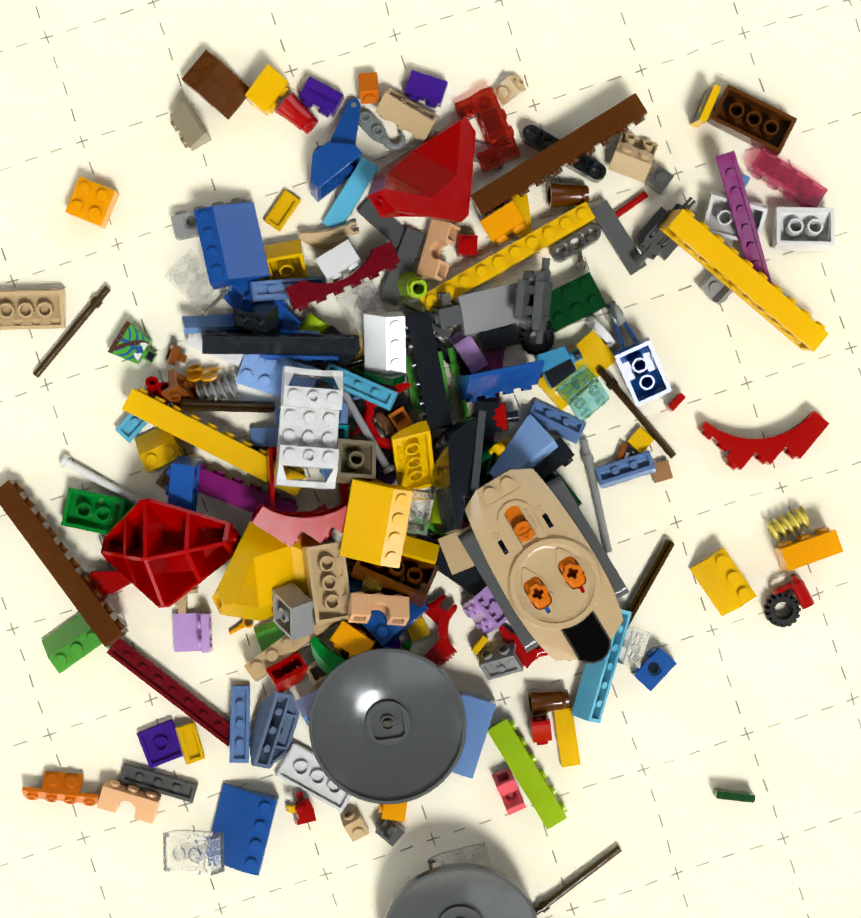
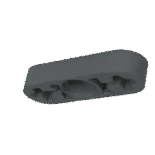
[551,224,601,263]

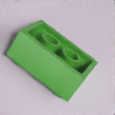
[42,613,102,674]

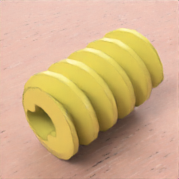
[766,505,809,542]

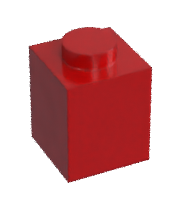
[457,235,478,257]

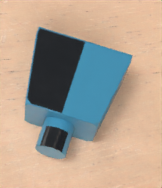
[534,346,583,389]

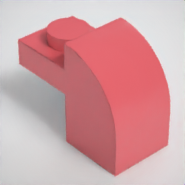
[492,767,526,815]

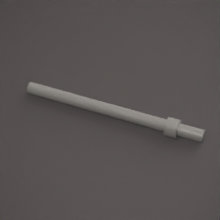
[580,439,612,553]

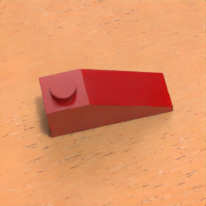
[90,570,132,598]

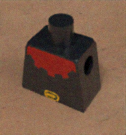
[474,401,519,437]

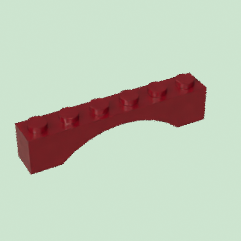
[284,241,400,312]

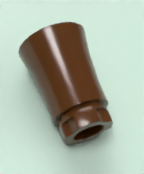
[547,181,589,209]
[528,689,570,717]

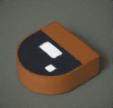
[615,443,637,461]

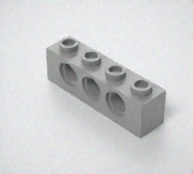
[170,197,247,241]

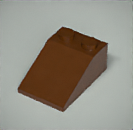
[182,50,249,120]

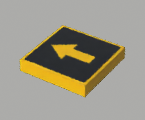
[690,84,721,128]

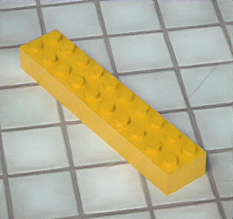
[658,209,829,352]

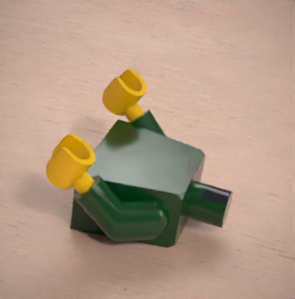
[479,438,511,485]

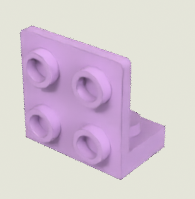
[462,586,507,635]
[173,612,213,653]

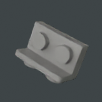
[697,273,733,305]
[478,642,524,680]

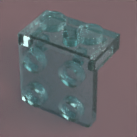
[555,366,609,422]

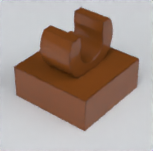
[164,345,187,366]

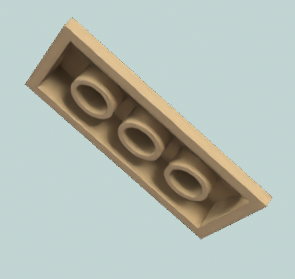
[0,288,66,330]
[302,541,350,625]

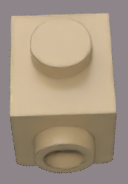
[492,75,526,106]
[174,588,199,614]
[340,807,370,842]

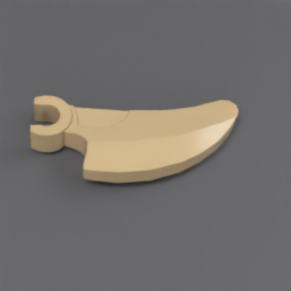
[299,218,360,249]

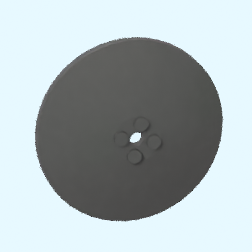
[309,647,467,804]
[385,863,537,918]

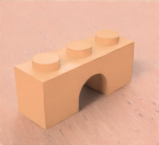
[416,219,460,283]
[348,591,410,626]
[97,780,162,824]

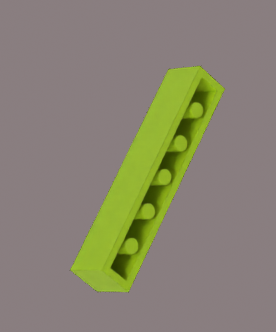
[488,716,568,830]

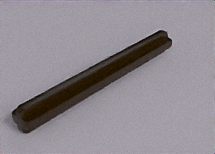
[180,399,275,413]
[626,539,674,625]

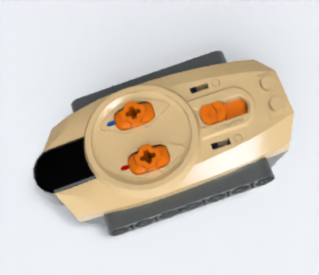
[458,468,629,664]

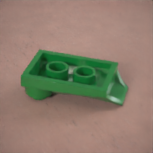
[61,487,132,534]

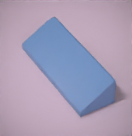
[525,399,586,444]
[595,450,656,489]

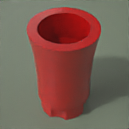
[275,92,319,135]

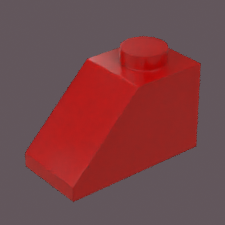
[529,715,552,745]

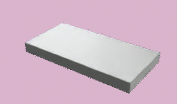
[275,741,351,813]

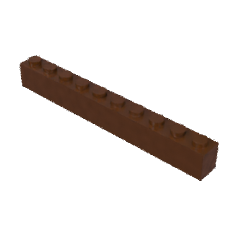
[470,93,648,218]
[0,480,129,647]

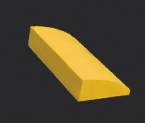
[537,330,615,411]
[391,420,435,491]

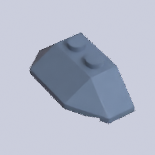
[249,691,300,769]

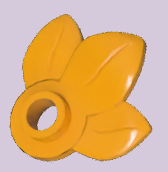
[186,365,220,382]

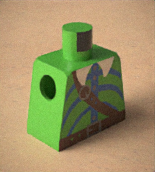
[107,321,158,365]

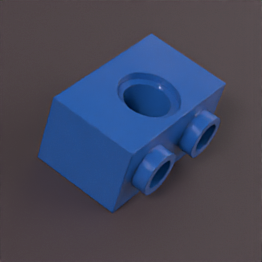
[632,646,677,691]

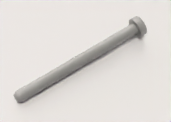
[343,390,395,475]

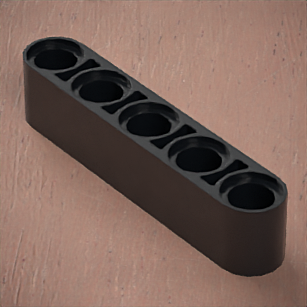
[521,124,606,183]

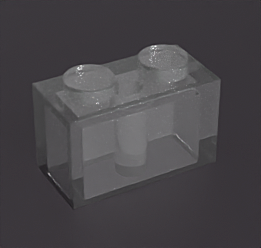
[618,625,650,669]

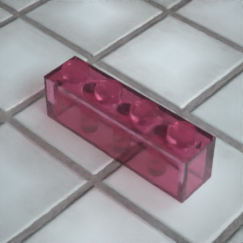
[748,148,828,208]

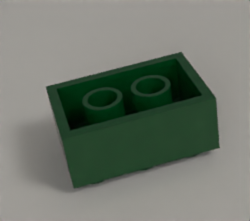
[547,272,607,334]

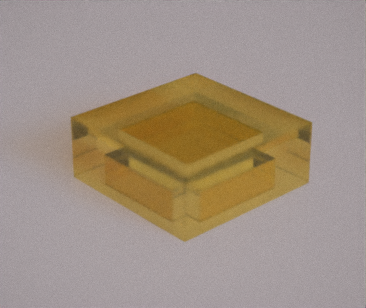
[360,576,384,594]

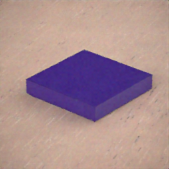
[136,718,183,769]

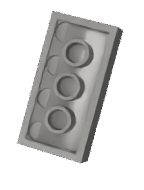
[454,282,519,336]

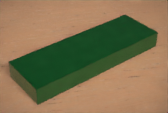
[348,366,405,386]

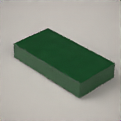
[713,788,755,803]

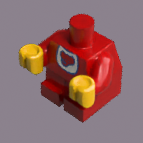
[285,791,316,825]

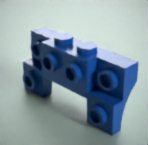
[221,279,302,331]

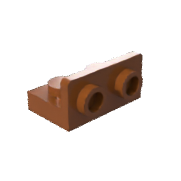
[161,368,199,411]

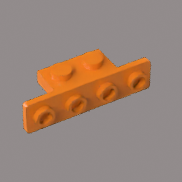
[22,770,99,806]

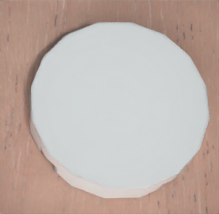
[585,315,616,347]

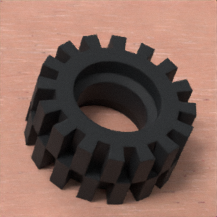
[520,324,555,356]
[763,592,801,628]

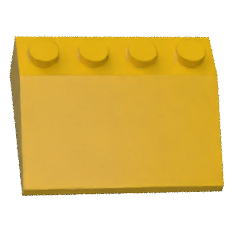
[339,479,413,568]

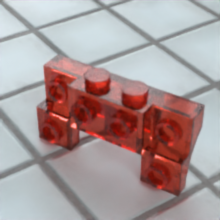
[454,86,521,173]

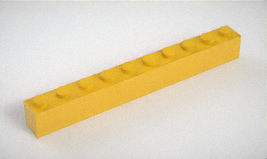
[419,202,595,315]
[122,387,306,497]

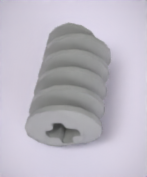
[195,372,238,400]

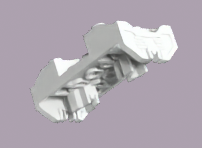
[274,366,343,489]

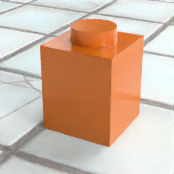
[358,72,380,104]

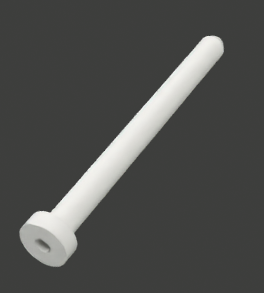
[59,454,140,504]

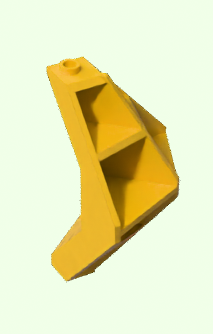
[212,521,347,621]

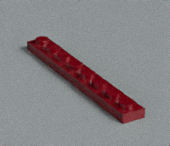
[106,638,230,746]

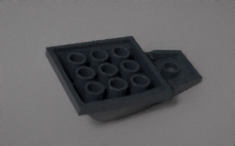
[433,410,486,535]

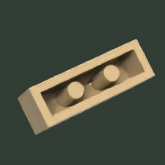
[375,88,440,141]

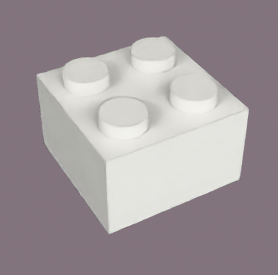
[315,239,362,283]

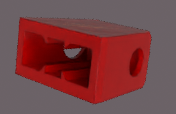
[266,652,308,692]

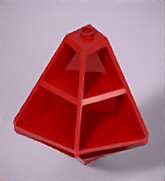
[367,116,476,223]
[101,498,240,608]

